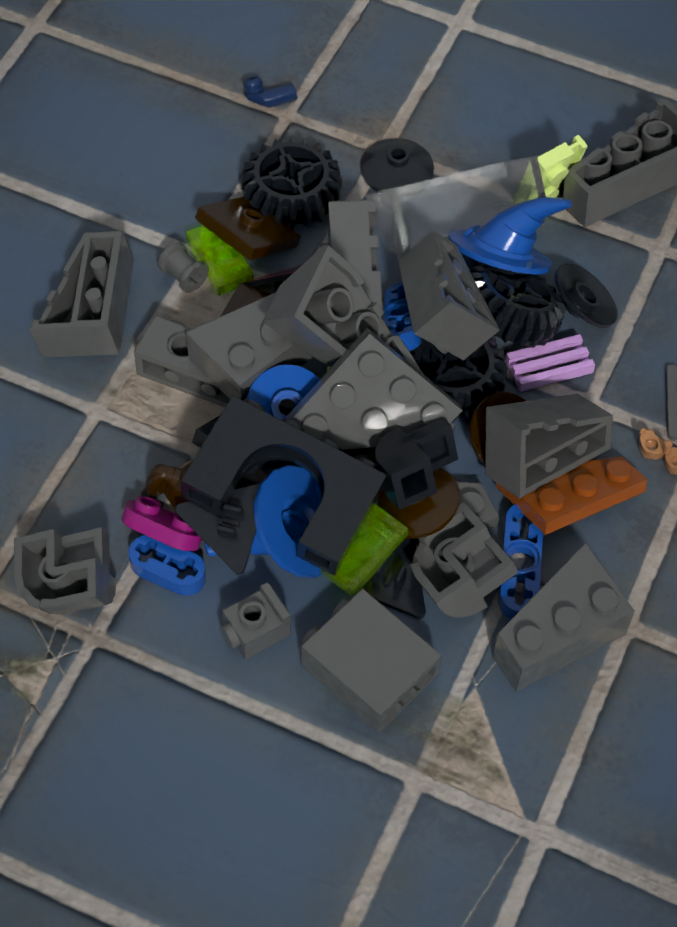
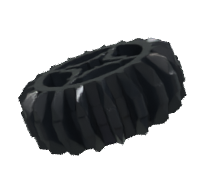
[241,137,342,230]
[470,262,566,348]
[409,337,508,423]

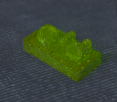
[185,225,254,296]
[319,504,409,597]

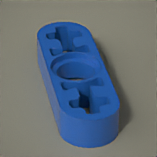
[383,282,422,351]
[498,504,543,619]

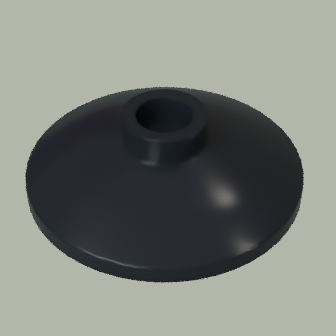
[360,138,434,197]
[554,264,618,328]

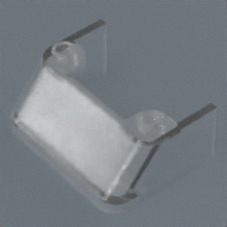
[365,156,550,260]

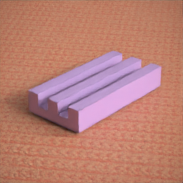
[505,334,595,392]

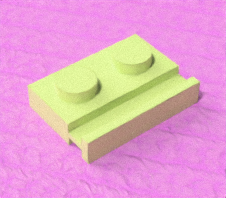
[518,135,588,202]

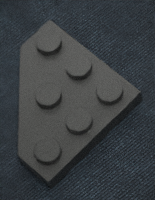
[285,328,463,450]

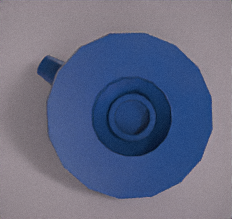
[447,196,573,275]
[205,465,327,578]

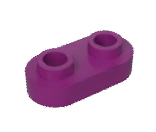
[121,496,202,551]

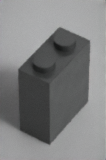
[301,589,442,734]

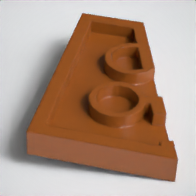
[495,456,648,535]

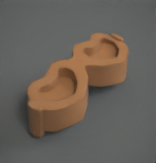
[638,428,677,475]

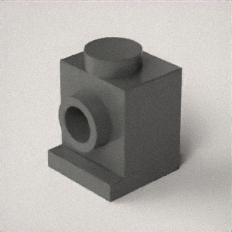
[219,582,291,660]

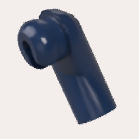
[243,76,297,108]

